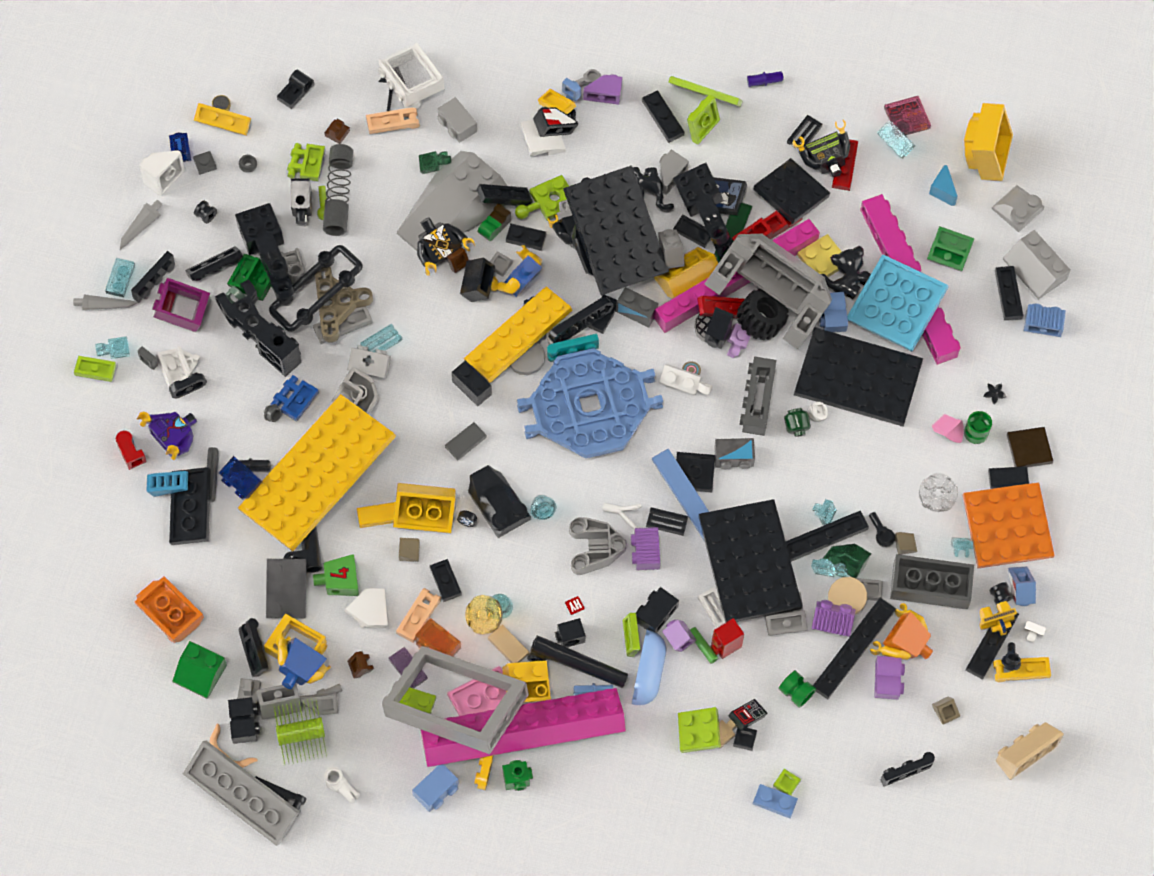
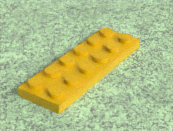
[463,286,572,383]

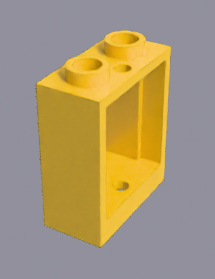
[264,614,327,659]

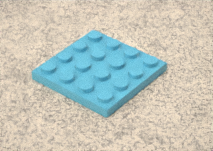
[847,254,949,352]

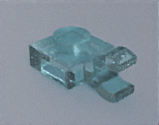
[95,336,130,359]

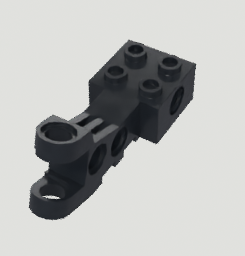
[673,162,733,259]
[235,203,294,300]
[215,279,302,377]

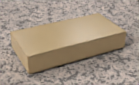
[488,624,529,663]

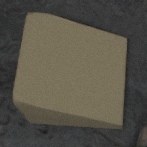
[895,532,917,555]
[932,696,960,725]

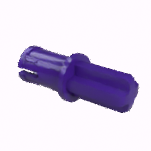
[747,71,784,87]

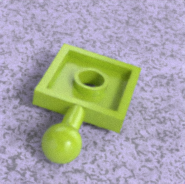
[515,175,569,221]

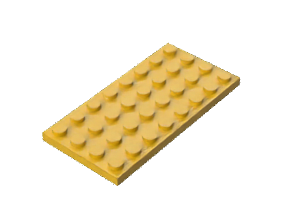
[238,394,396,552]

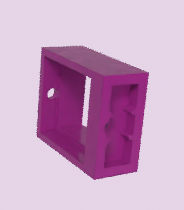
[152,278,210,332]

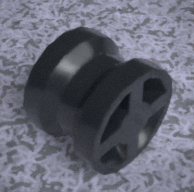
[194,200,217,224]
[989,582,1014,605]

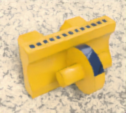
[979,601,1017,636]

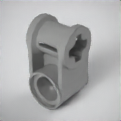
[281,248,304,285]

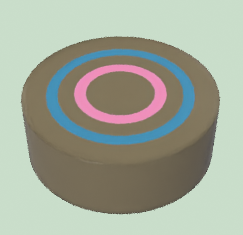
[682,361,701,375]

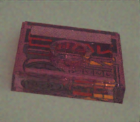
[884,96,931,138]

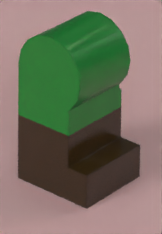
[477,204,511,241]

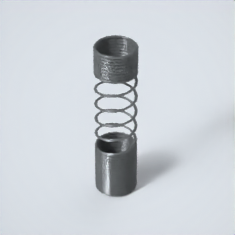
[323,144,353,236]

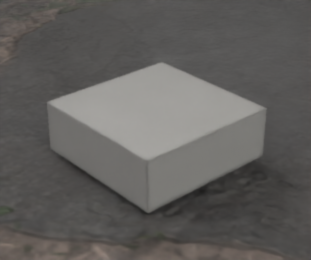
[490,251,513,277]

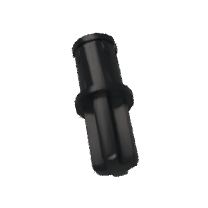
[231,458,271,473]

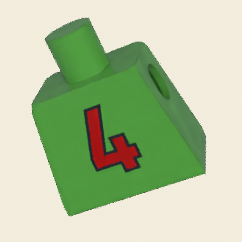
[313,554,359,596]

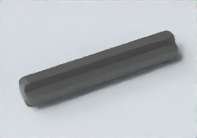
[207,447,219,502]

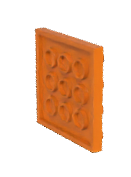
[963,482,1055,569]

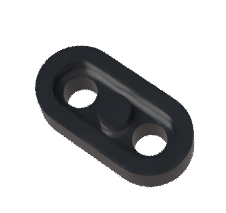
[169,372,207,399]

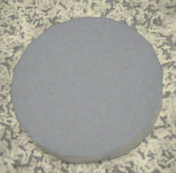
[510,342,545,375]

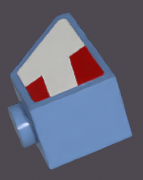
[1008,566,1036,606]

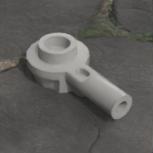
[576,69,601,87]

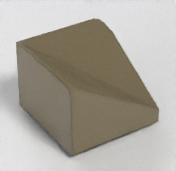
[399,538,420,562]

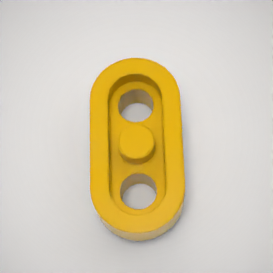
[474,755,494,790]

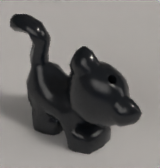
[633,167,674,211]
[821,246,871,299]

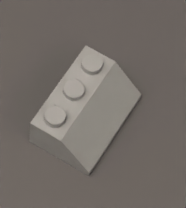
[1003,230,1071,300]

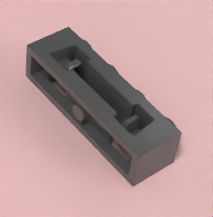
[739,356,777,436]

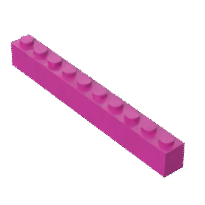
[860,194,961,365]
[654,219,820,333]

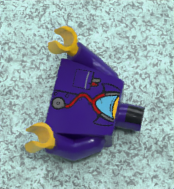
[136,412,197,460]

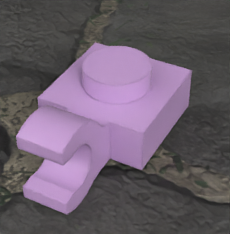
[727,323,751,358]

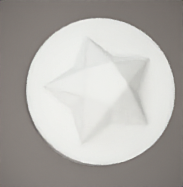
[808,402,828,422]

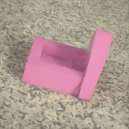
[932,414,964,443]

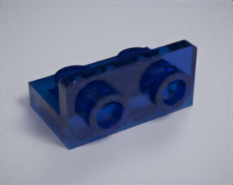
[219,456,263,500]

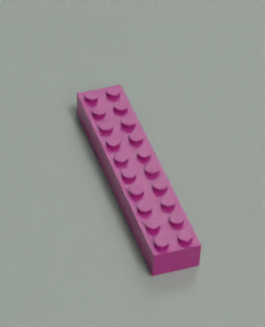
[420,688,626,767]

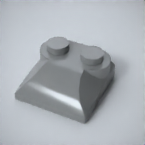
[992,185,1045,232]

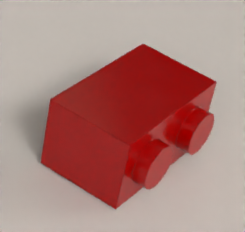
[711,618,744,659]

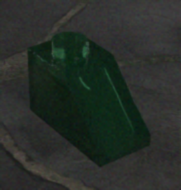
[823,543,872,579]

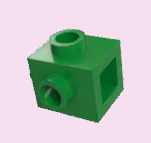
[502,760,533,791]

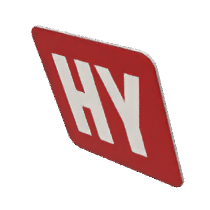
[565,596,585,615]

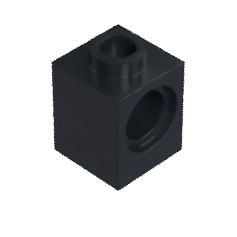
[554,618,586,647]

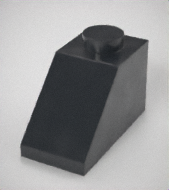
[704,307,733,349]

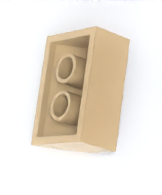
[996,722,1064,780]

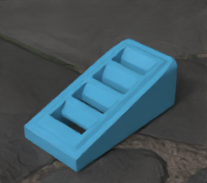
[146,471,188,497]

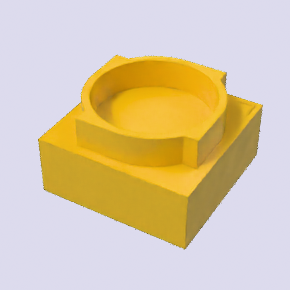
[964,103,1013,181]

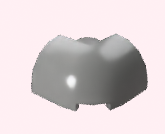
[331,367,378,414]

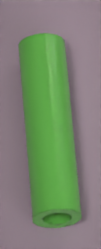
[690,627,718,664]

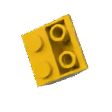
[502,661,551,703]

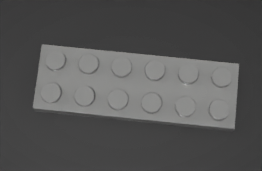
[183,740,300,846]

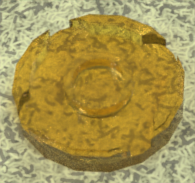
[465,595,503,634]

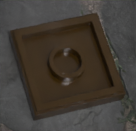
[1007,427,1053,467]

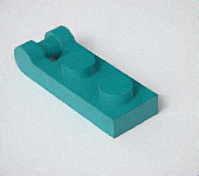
[547,334,599,362]

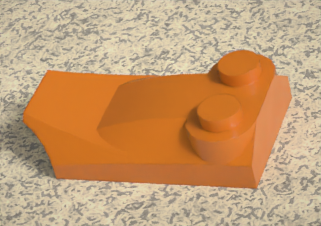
[135,576,204,643]

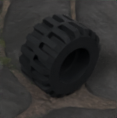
[737,288,789,340]

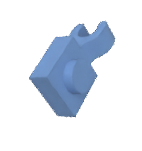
[562,78,581,101]

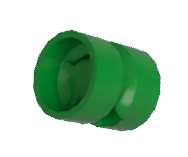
[964,411,992,444]
[778,670,816,708]

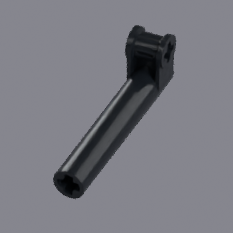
[283,526,322,573]
[527,635,628,688]

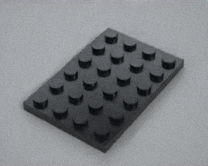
[563,165,669,296]
[794,327,923,427]
[698,499,803,623]

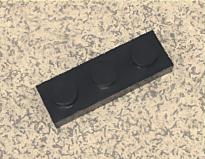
[642,90,685,143]
[477,184,533,206]
[185,246,243,281]
[131,251,175,303]
[995,266,1024,321]

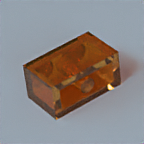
[415,618,461,657]

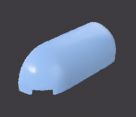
[632,630,666,705]

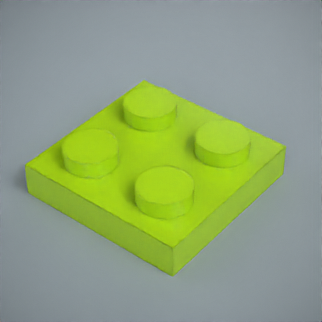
[687,94,720,144]
[678,707,721,753]

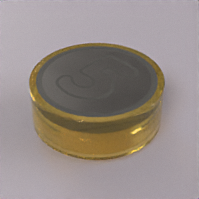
[212,95,231,111]

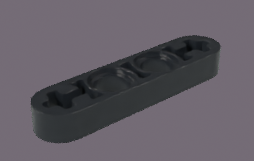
[548,297,613,343]

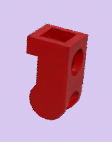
[115,430,147,470]

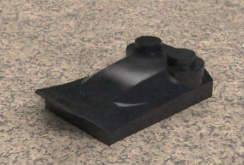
[468,465,531,538]

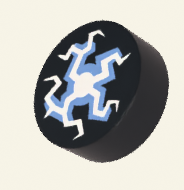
[457,510,477,527]

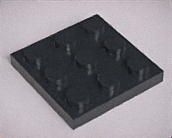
[753,158,830,224]

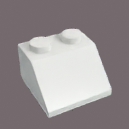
[140,151,185,196]

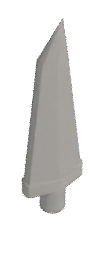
[120,200,162,250]
[73,294,138,310]

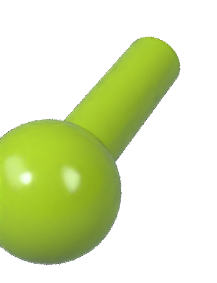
[317,186,327,220]

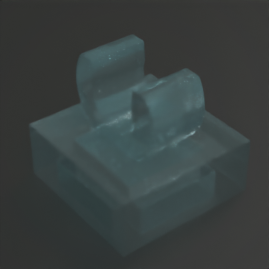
[812,499,837,525]
[951,537,973,557]

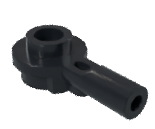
[869,512,895,547]
[1001,642,1021,671]

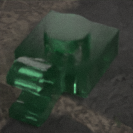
[419,151,451,174]

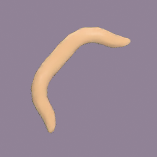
[210,723,258,768]

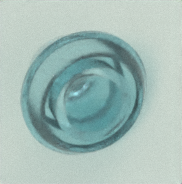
[530,495,557,520]
[486,594,513,619]

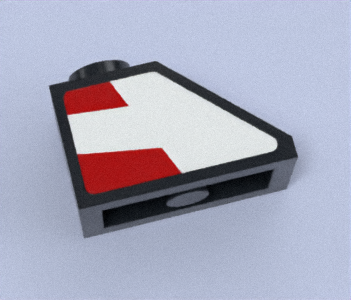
[533,107,578,137]

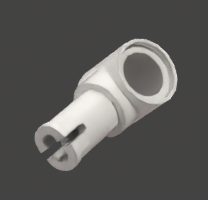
[324,767,360,804]

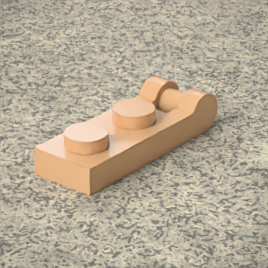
[366,107,420,134]
[396,588,442,643]

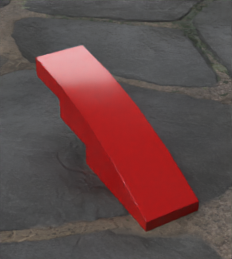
[732,210,803,241]

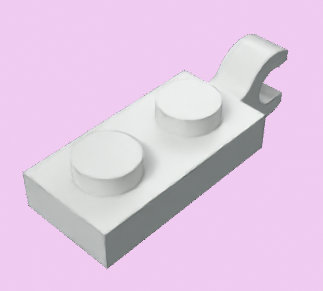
[659,364,713,395]

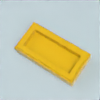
[538,89,576,114]

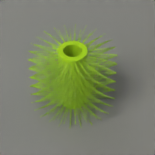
[274,698,327,764]

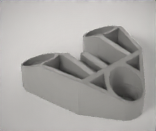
[569,517,627,575]

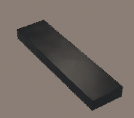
[966,612,1019,680]

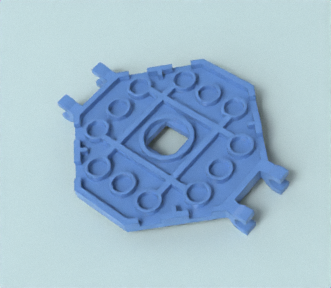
[517,348,663,459]

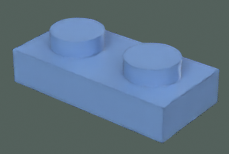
[753,784,798,818]

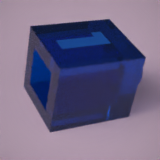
[169,132,192,162]

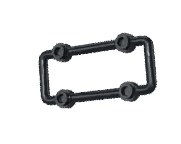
[269,245,363,332]

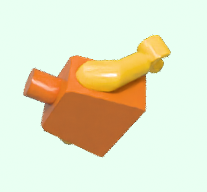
[870,603,933,660]

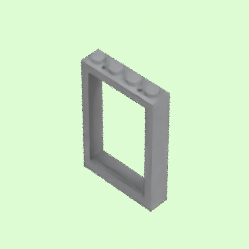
[382,646,529,754]

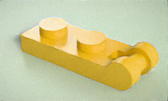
[993,657,1051,682]

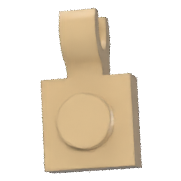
[719,719,737,748]

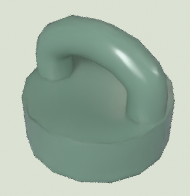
[226,286,246,304]

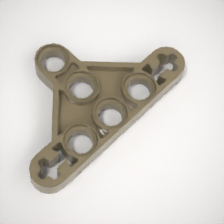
[315,267,373,342]

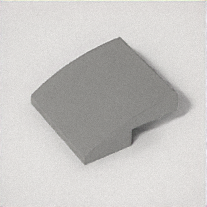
[764,592,808,636]

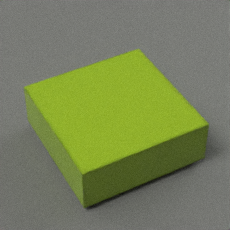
[773,769,801,796]

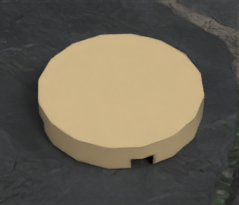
[828,577,867,615]

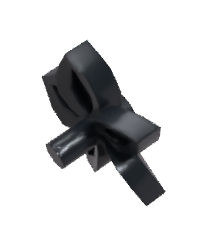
[983,383,1006,405]

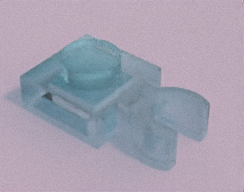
[811,558,848,577]

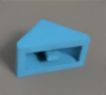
[929,165,958,206]

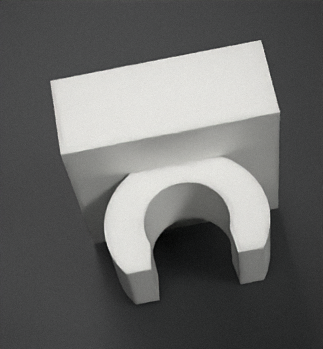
[1024,621,1046,643]

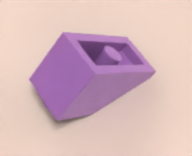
[583,74,622,105]

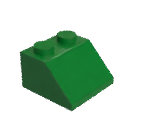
[172,641,227,699]

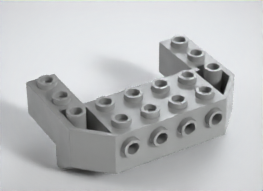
[705,234,832,349]

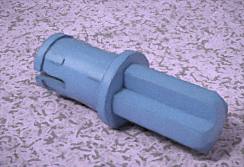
[573,683,613,695]

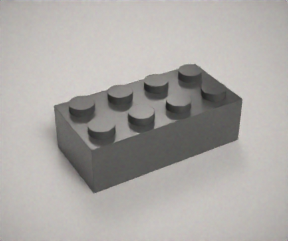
[890,554,974,609]

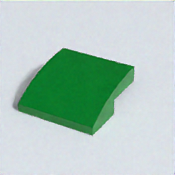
[927,226,975,272]
[227,254,271,301]

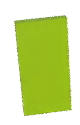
[668,76,743,107]

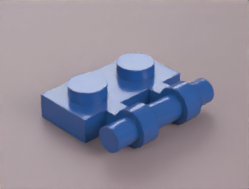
[270,375,319,421]

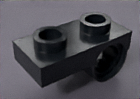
[277,69,314,109]

